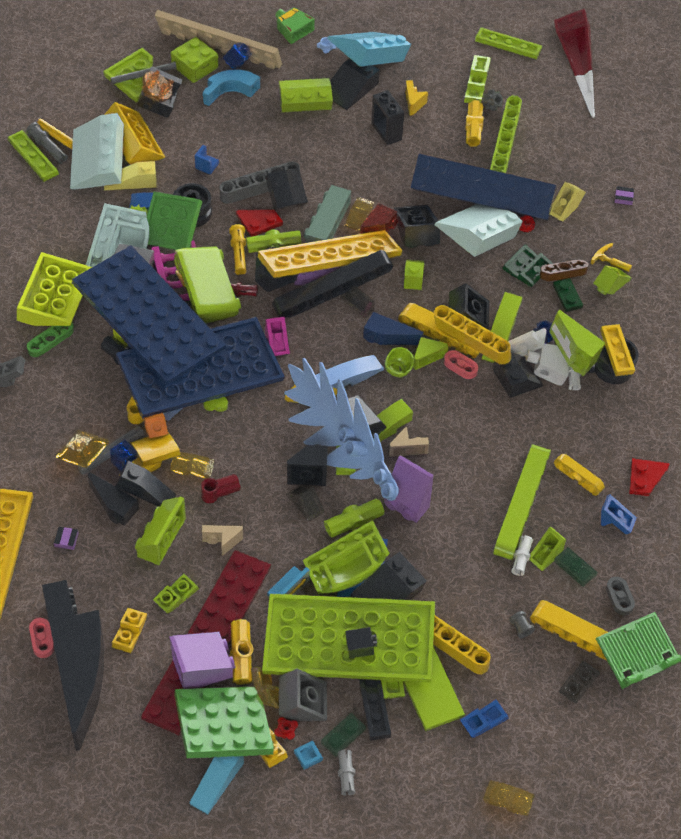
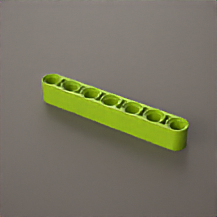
[490,96,522,173]
[493,444,551,560]

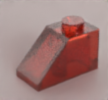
[360,203,398,234]

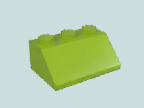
[279,78,333,112]
[135,497,186,565]

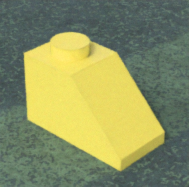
[550,182,586,221]

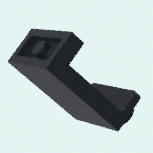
[137,66,182,118]

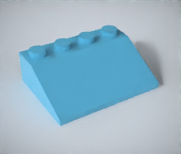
[327,32,411,66]

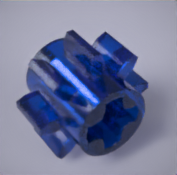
[533,320,553,343]

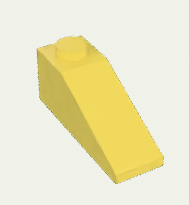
[104,161,157,191]

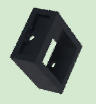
[371,90,404,146]

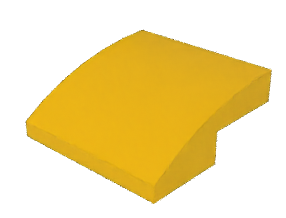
[130,433,180,467]

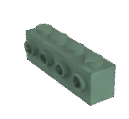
[304,185,351,243]

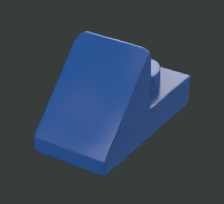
[601,494,637,534]

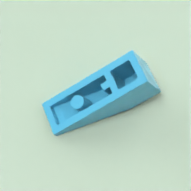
[189,756,244,815]

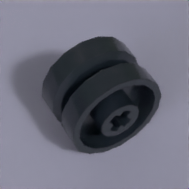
[173,183,212,227]
[594,338,639,384]

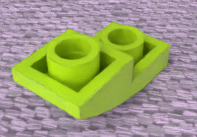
[153,574,199,614]

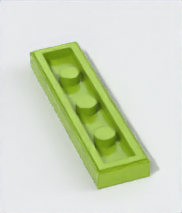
[475,28,542,60]
[8,130,59,182]

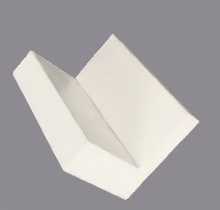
[508,328,547,356]

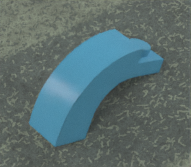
[203,70,260,106]

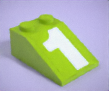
[549,310,605,376]

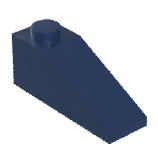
[363,312,424,345]

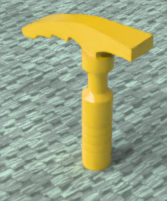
[590,243,632,272]

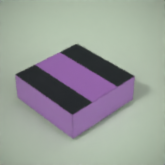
[615,186,634,205]
[54,527,79,550]

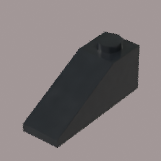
[115,461,176,507]
[87,472,139,526]

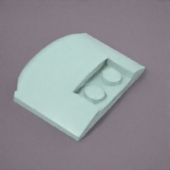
[86,203,149,267]

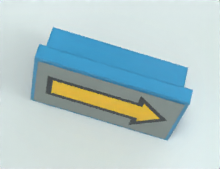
[267,566,309,597]

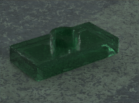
[554,547,598,587]

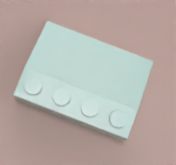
[70,113,124,189]
[435,204,523,257]

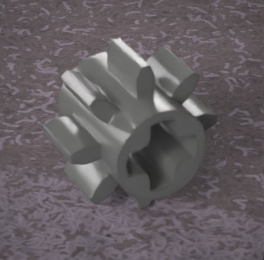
[482,90,503,111]

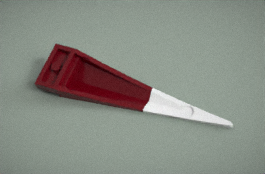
[554,8,595,118]

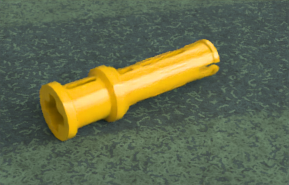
[229,224,247,275]

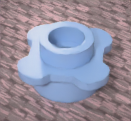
[317,37,336,53]

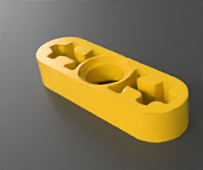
[554,454,605,496]

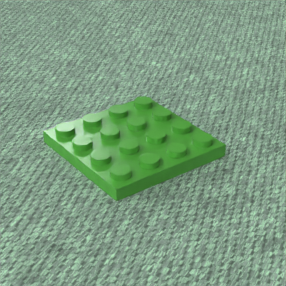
[174,686,274,758]

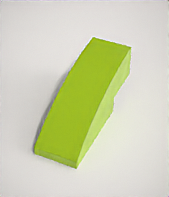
[377,399,413,442]

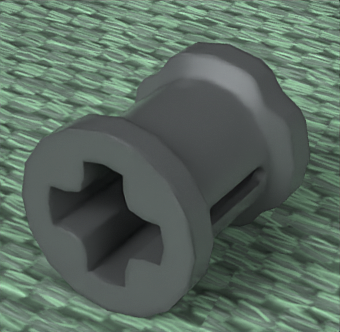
[509,611,535,639]

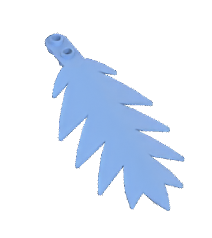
[284,358,399,501]

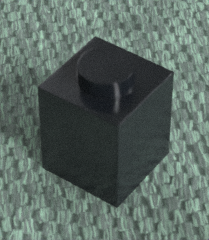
[345,627,377,658]

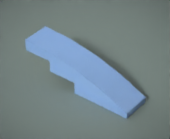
[315,355,384,389]

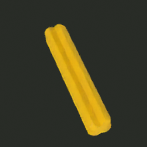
[37,119,73,149]

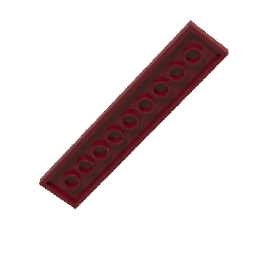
[141,550,271,736]

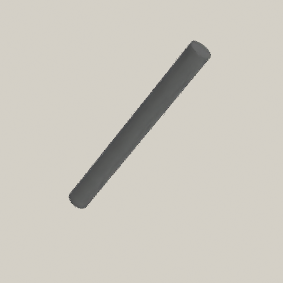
[110,62,177,84]

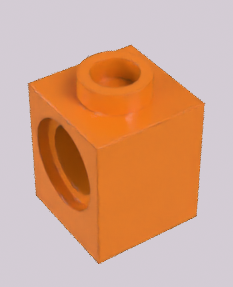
[143,413,168,439]

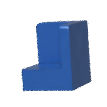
[195,145,219,175]

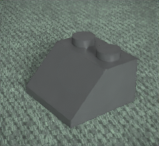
[279,668,327,721]

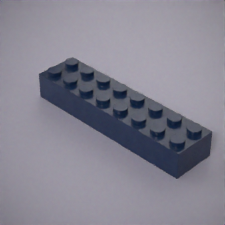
[411,154,557,221]

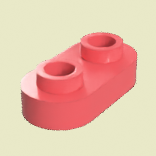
[444,350,478,379]
[29,618,54,658]

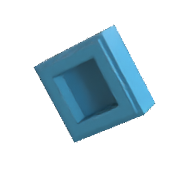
[294,741,323,770]

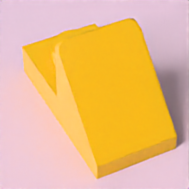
[405,80,428,116]

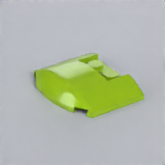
[303,520,390,594]

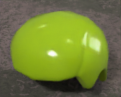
[384,347,415,378]

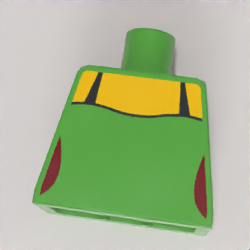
[276,8,315,44]

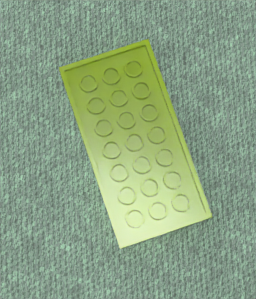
[262,594,435,682]

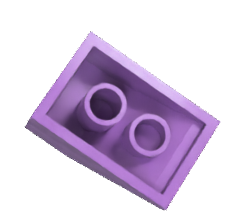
[384,455,433,523]

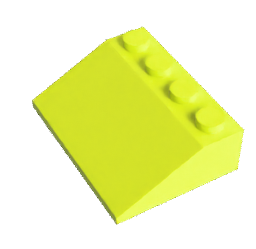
[17,252,92,326]

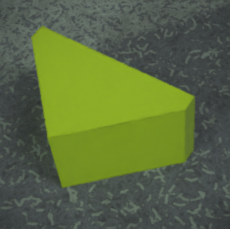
[413,337,448,370]
[529,527,566,571]

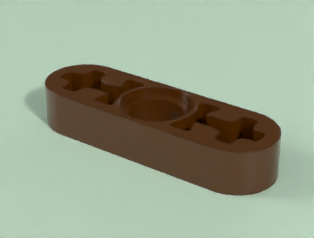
[540,259,589,281]

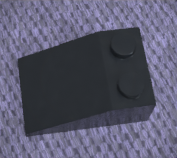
[330,58,380,110]
[394,204,440,248]
[351,552,427,600]

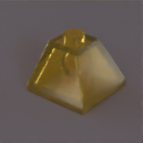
[55,429,109,468]

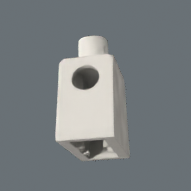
[526,343,569,385]

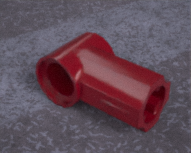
[201,474,241,503]

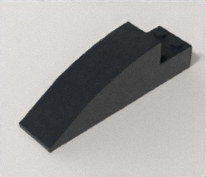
[42,580,104,751]

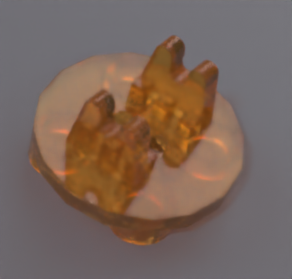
[142,70,174,102]

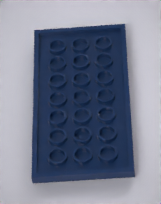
[72,245,225,386]
[116,317,285,419]

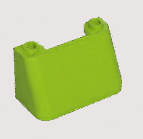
[174,246,241,324]

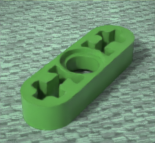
[27,323,74,357]

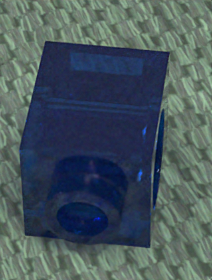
[222,42,252,70]
[109,439,138,472]

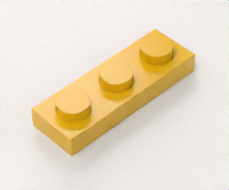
[600,324,635,376]

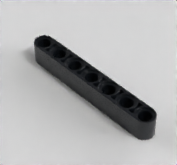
[272,250,393,318]

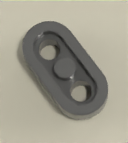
[606,577,635,616]

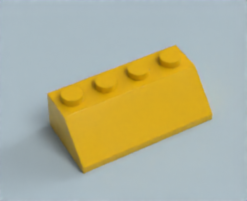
[104,102,165,165]

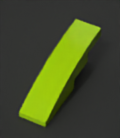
[464,55,491,103]
[482,292,523,363]

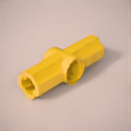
[465,100,484,147]
[229,619,253,685]

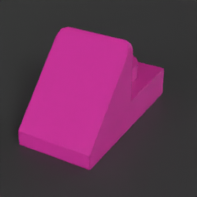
[265,317,290,356]

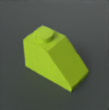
[404,259,424,290]
[593,265,632,295]

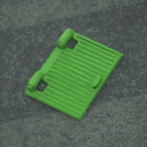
[596,612,681,689]

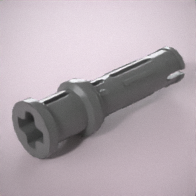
[26,122,68,164]

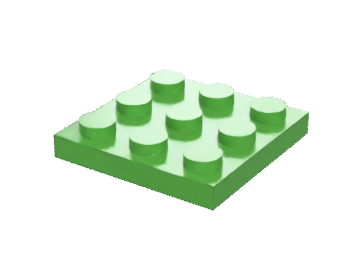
[147,192,202,250]

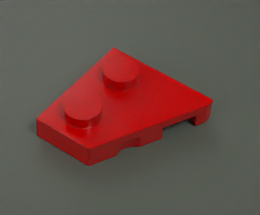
[236,210,283,237]
[629,458,670,496]

